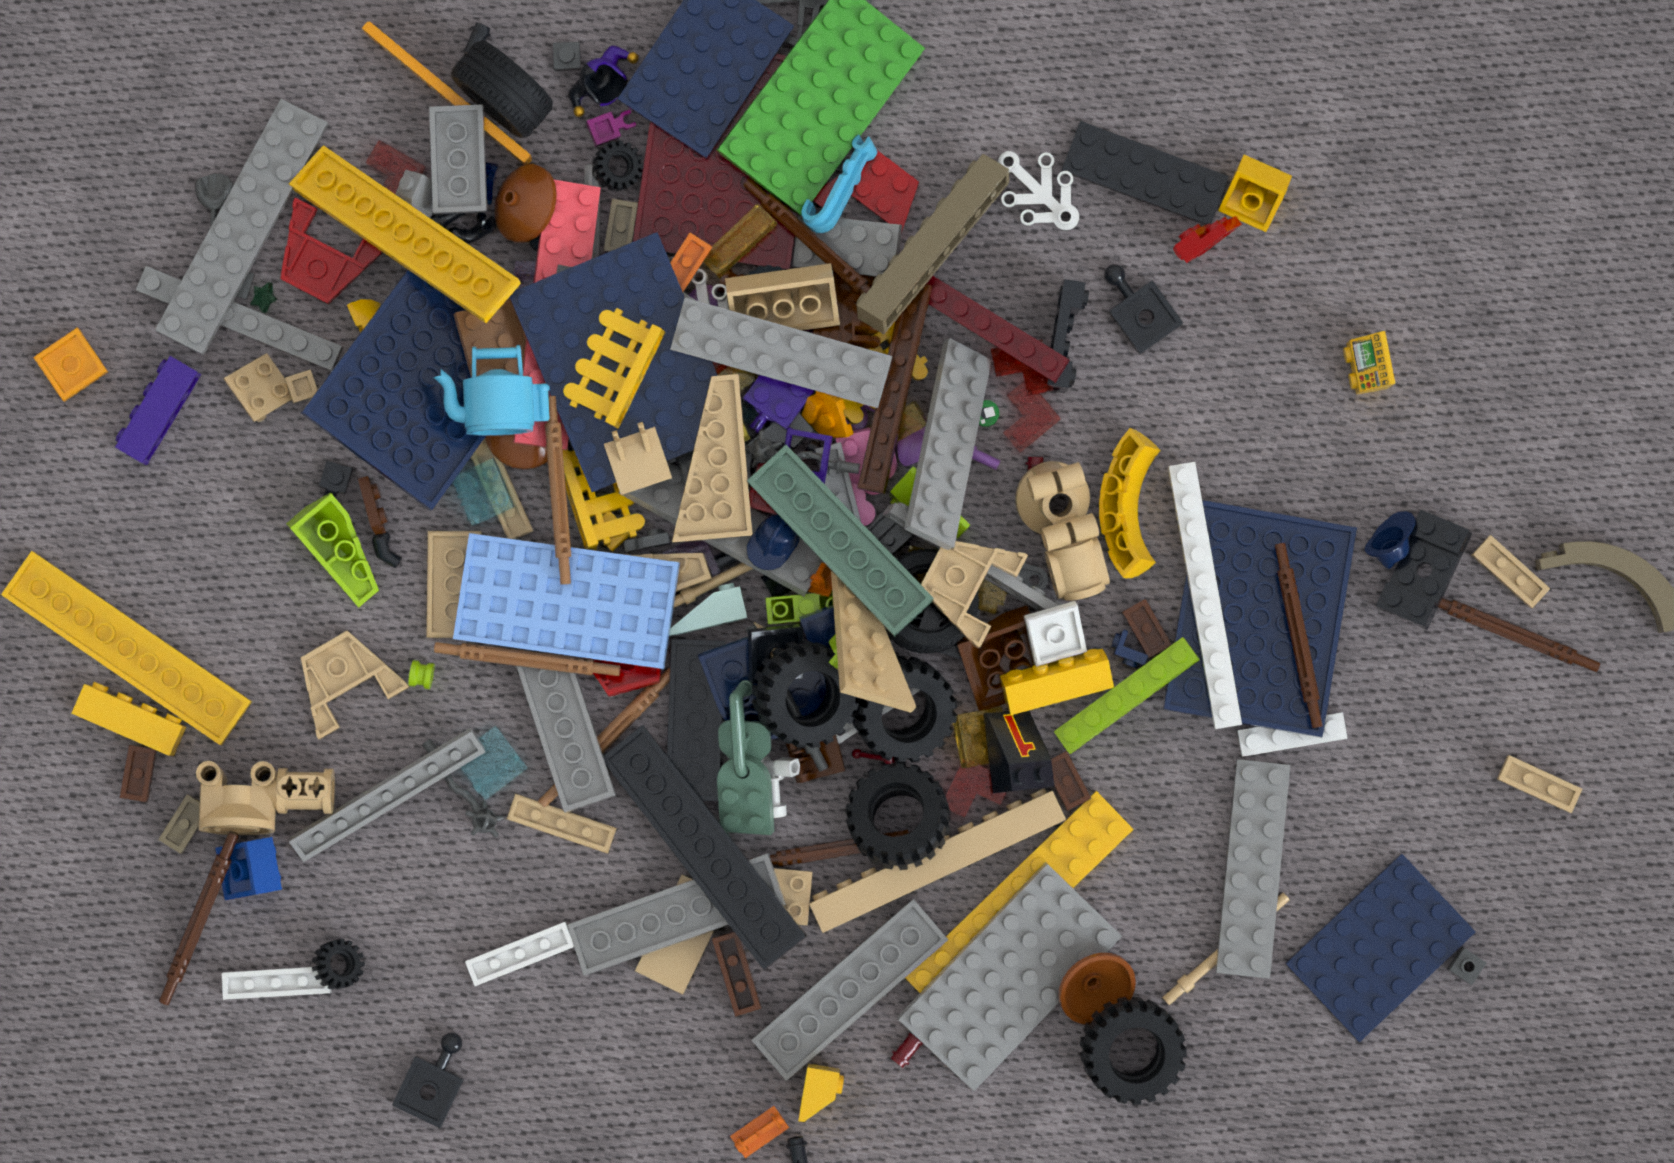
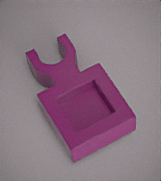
[586,110,636,147]

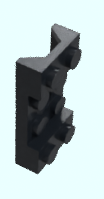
[1044,279,1089,393]
[1376,509,1472,630]

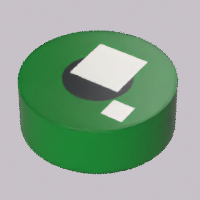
[979,400,999,427]

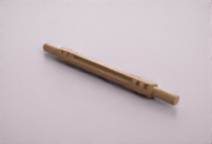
[545,396,572,585]
[434,642,621,676]
[538,668,670,808]

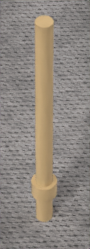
[673,563,753,609]
[1162,892,1290,1005]

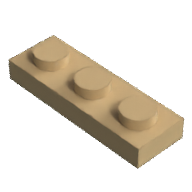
[1471,535,1550,609]
[1497,755,1582,813]

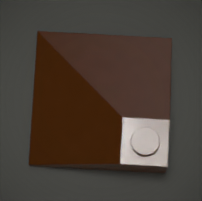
[957,605,1035,713]

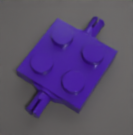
[743,375,815,433]

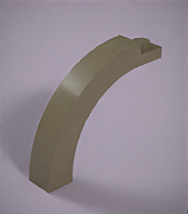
[1535,541,1674,633]

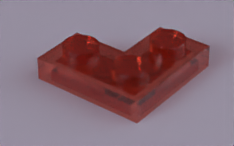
[366,140,426,194]
[991,339,1053,395]
[1003,378,1061,453]
[945,758,1007,817]

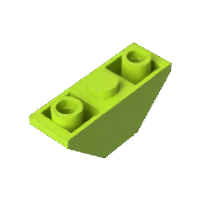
[765,592,833,625]

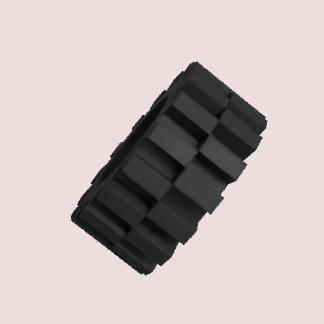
[592,140,644,191]
[312,939,365,990]

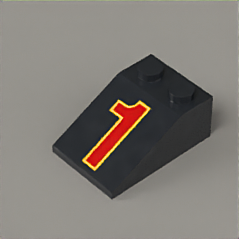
[983,710,1055,793]

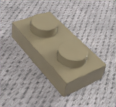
[604,199,638,253]
[158,794,200,854]

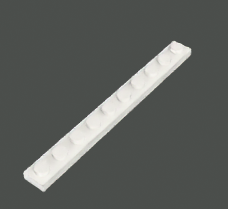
[1168,462,1242,730]

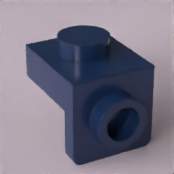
[1110,629,1148,669]

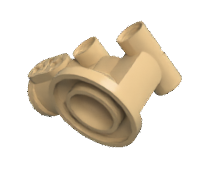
[1015,461,1110,601]
[196,761,335,835]

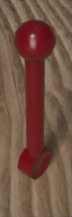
[852,749,895,764]

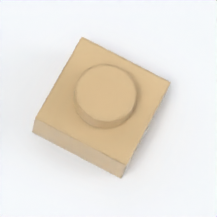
[285,369,317,404]

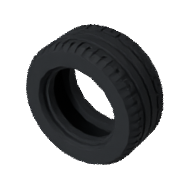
[451,40,553,138]
[884,549,979,654]

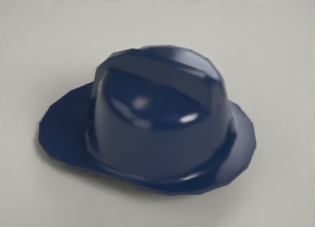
[1365,511,1415,569]
[747,515,800,570]

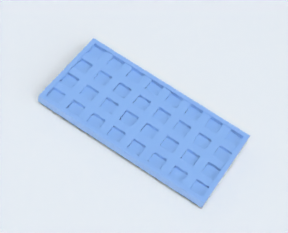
[453,533,680,669]

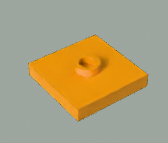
[33,327,108,402]

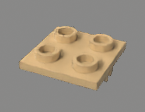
[604,422,672,495]

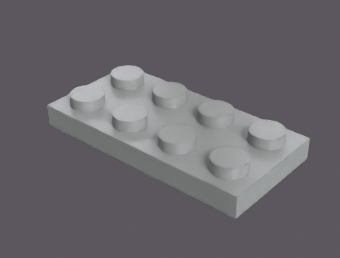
[429,104,487,214]
[792,216,902,276]

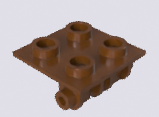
[786,734,846,783]

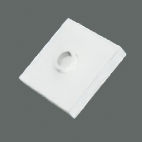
[1024,601,1087,667]

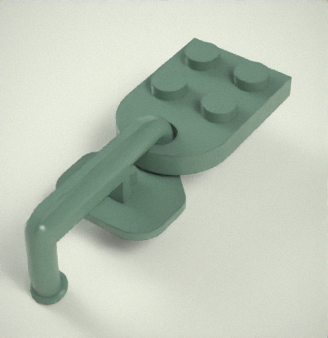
[717,680,774,835]

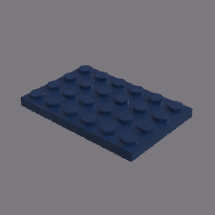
[618,0,794,159]
[1285,854,1476,1042]

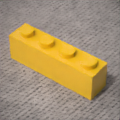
[1000,648,1114,715]
[71,682,186,756]

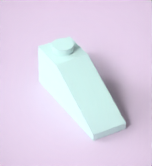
[669,583,748,637]

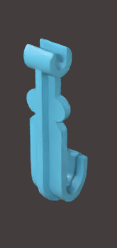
[801,135,877,233]

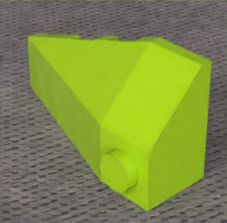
[286,493,379,608]

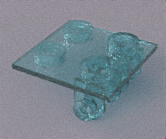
[452,458,514,526]
[460,726,528,801]

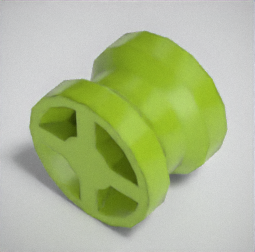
[408,660,435,690]

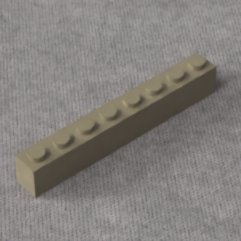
[856,154,1009,334]

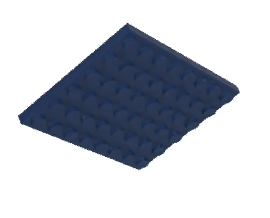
[510,232,718,492]
[301,270,486,511]
[1163,500,1357,738]

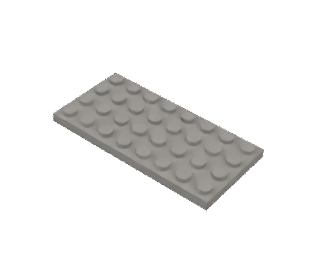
[897,862,1122,1091]

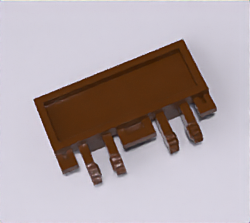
[813,271,880,349]

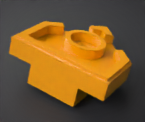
[801,391,854,438]

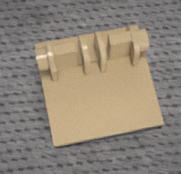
[224,353,292,423]
[774,868,812,926]

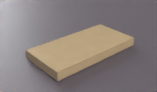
[427,531,482,638]
[635,874,714,994]

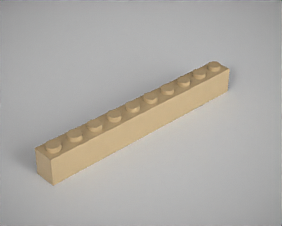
[809,788,1066,933]

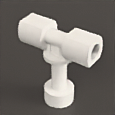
[749,756,800,818]

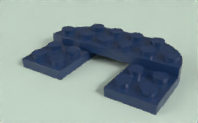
[698,605,836,739]

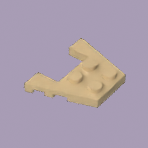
[921,541,1028,649]
[301,631,410,740]

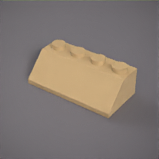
[725,263,840,330]

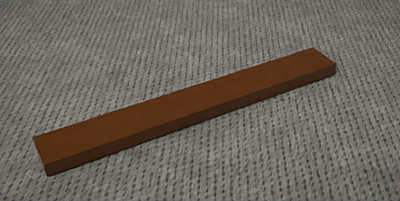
[857,284,932,494]

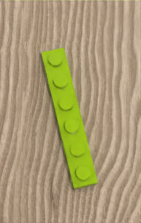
[1054,637,1200,754]

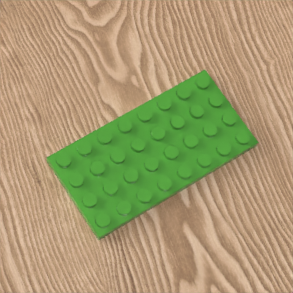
[716,0,925,216]

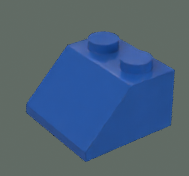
[215,837,282,900]

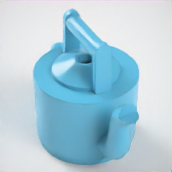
[433,345,550,436]

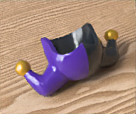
[568,45,639,117]

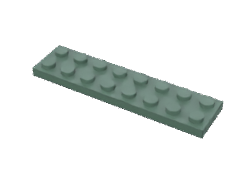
[747,445,934,637]

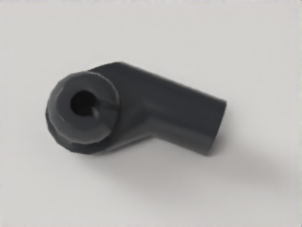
[372,531,402,569]

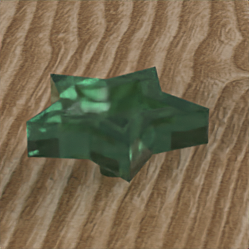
[250,282,278,313]

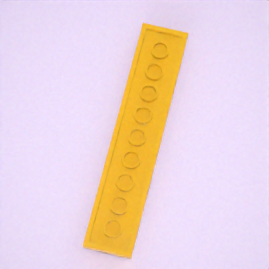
[289,145,521,323]
[1,551,252,745]
[905,791,1134,993]

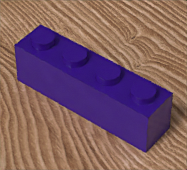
[115,356,202,465]

